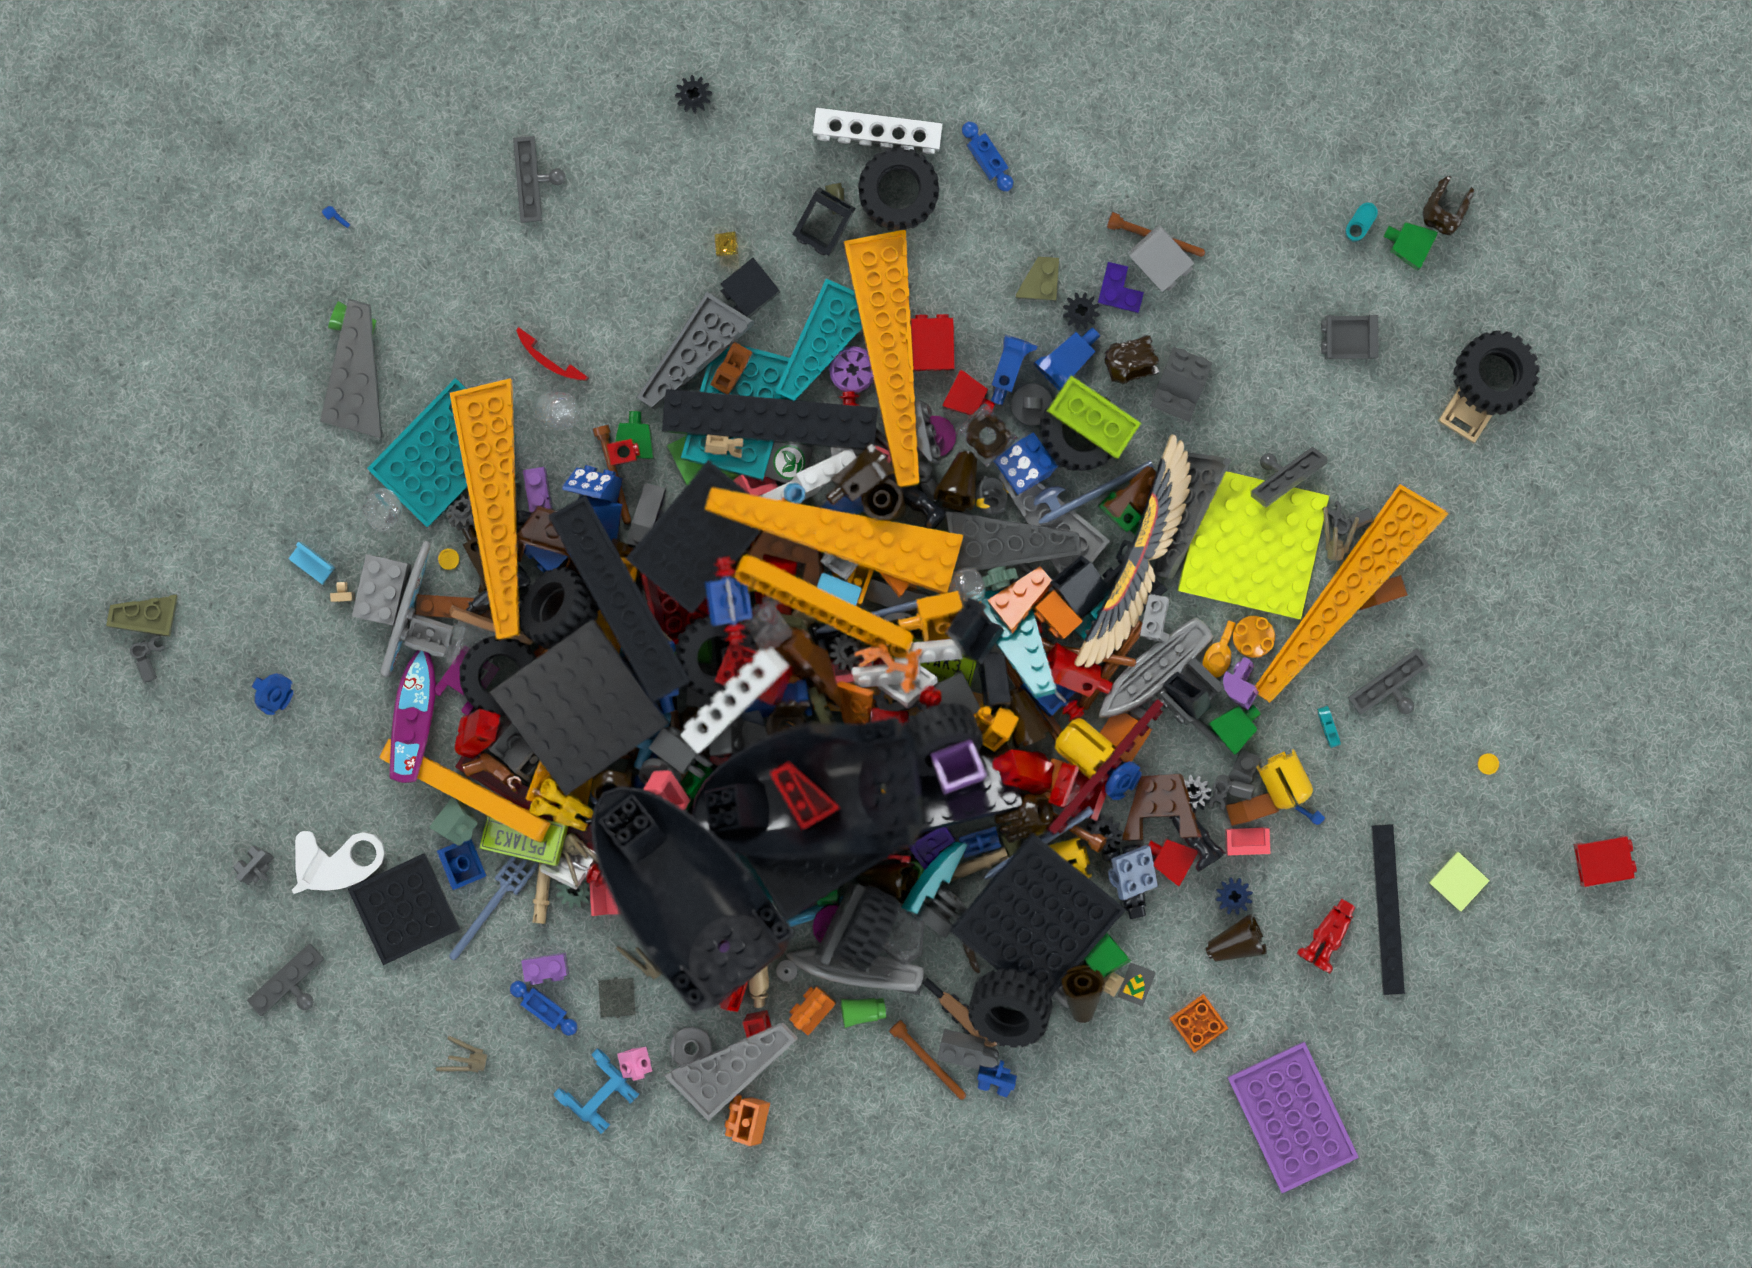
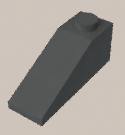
[626,483,665,546]

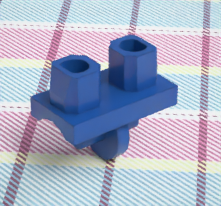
[958,826,1001,858]
[977,1060,1017,1097]

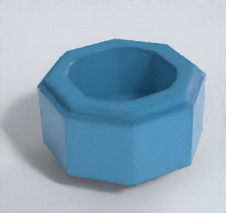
[783,483,805,504]

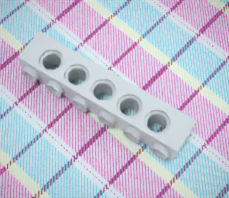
[813,108,942,154]
[681,647,789,754]

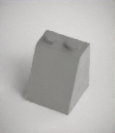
[1128,224,1194,292]

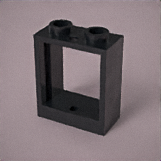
[792,187,856,256]
[979,652,1011,715]

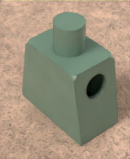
[429,797,477,846]

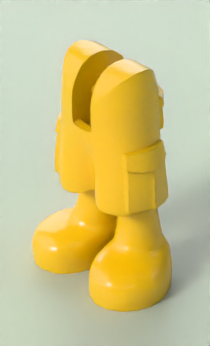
[530,778,594,831]

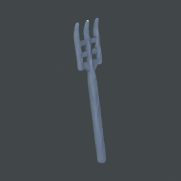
[449,856,539,960]

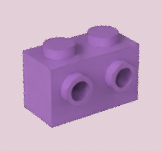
[521,952,569,985]

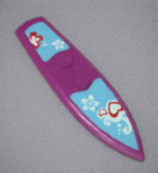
[389,650,436,783]

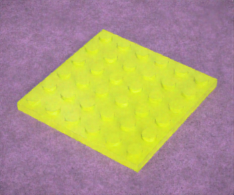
[1177,471,1329,620]

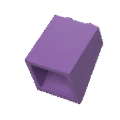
[931,739,986,795]

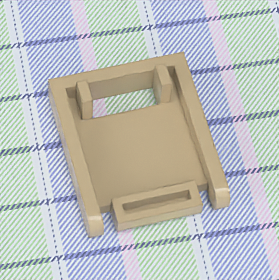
[1438,387,1492,443]

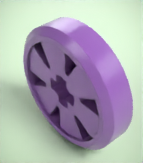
[829,346,874,393]

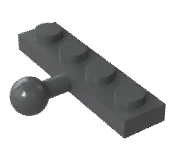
[513,136,566,223]
[1251,447,1327,508]
[1347,648,1430,715]
[247,943,324,1016]

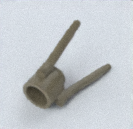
[1323,507,1359,560]
[562,833,598,886]
[616,946,662,980]
[436,1036,487,1073]

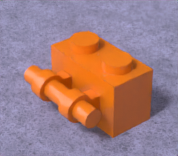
[1033,590,1083,639]
[789,986,836,1036]
[725,1094,770,1146]

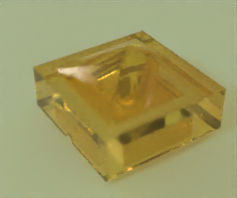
[715,231,738,256]

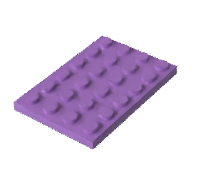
[1227,1041,1359,1193]

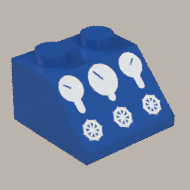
[994,432,1058,495]
[562,465,623,503]

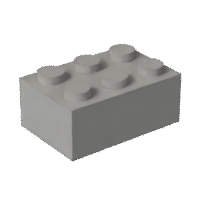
[352,554,411,626]

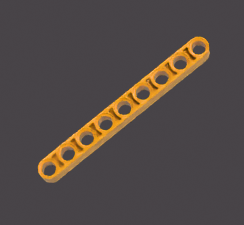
[735,556,914,658]
[379,739,551,843]

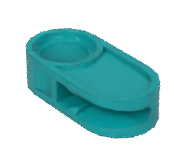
[1345,202,1378,242]
[1317,706,1341,748]

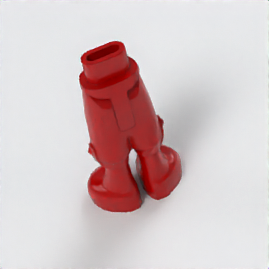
[1296,899,1356,974]

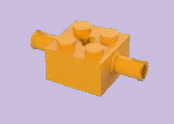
[898,591,981,642]

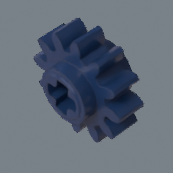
[1215,877,1253,915]

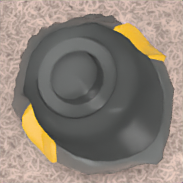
[975,476,1009,515]

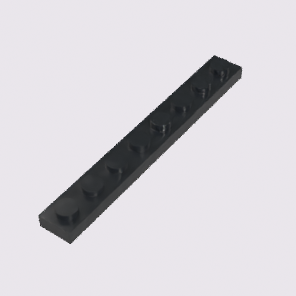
[1371,824,1405,995]

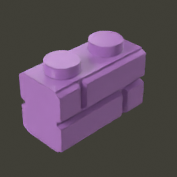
[523,467,553,513]

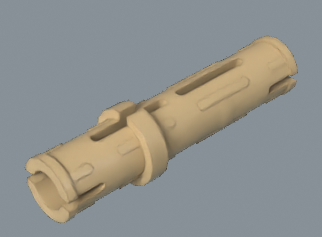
[950,847,1009,882]
[532,863,551,924]

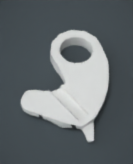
[292,831,386,894]

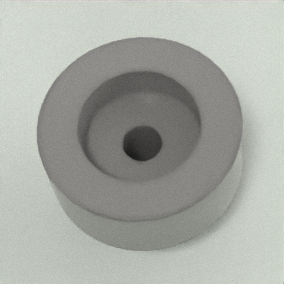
[776,959,798,981]

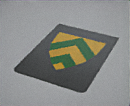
[1117,963,1156,1007]

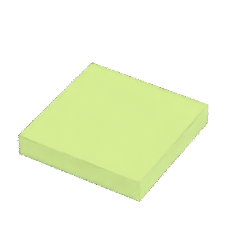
[1429,852,1490,912]

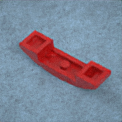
[516,327,589,381]

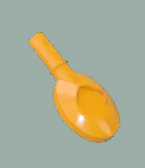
[1202,620,1236,678]

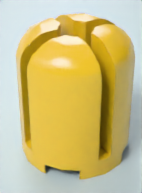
[1055,718,1116,779]
[1256,749,1313,809]
[1049,837,1092,878]

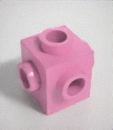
[617,1047,652,1081]

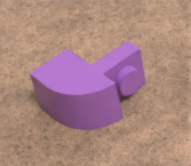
[1223,657,1258,710]

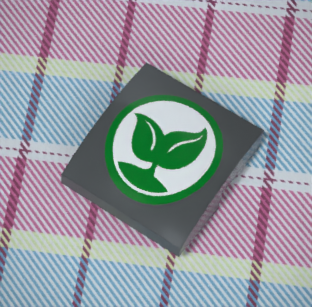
[764,442,814,484]

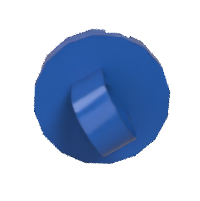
[252,673,293,715]
[1105,761,1142,800]

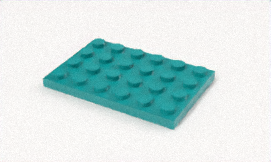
[681,344,790,481]
[367,378,516,528]

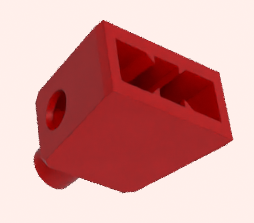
[942,369,996,417]
[1147,838,1198,886]

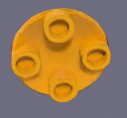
[1233,616,1275,658]

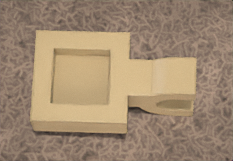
[705,435,743,458]

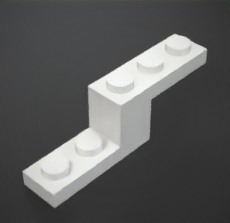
[759,448,856,500]
[852,639,962,688]

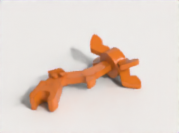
[854,644,922,693]

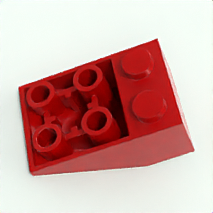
[715,644,795,706]

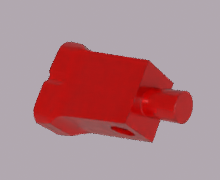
[1047,642,1113,697]
[455,709,500,759]
[992,749,1055,795]

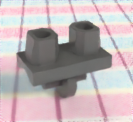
[233,846,274,885]

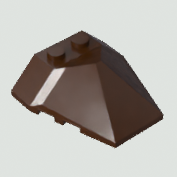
[764,626,842,707]

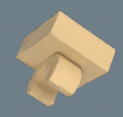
[330,582,355,602]
[1103,972,1125,997]

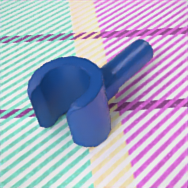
[322,206,350,228]
[1295,805,1325,825]

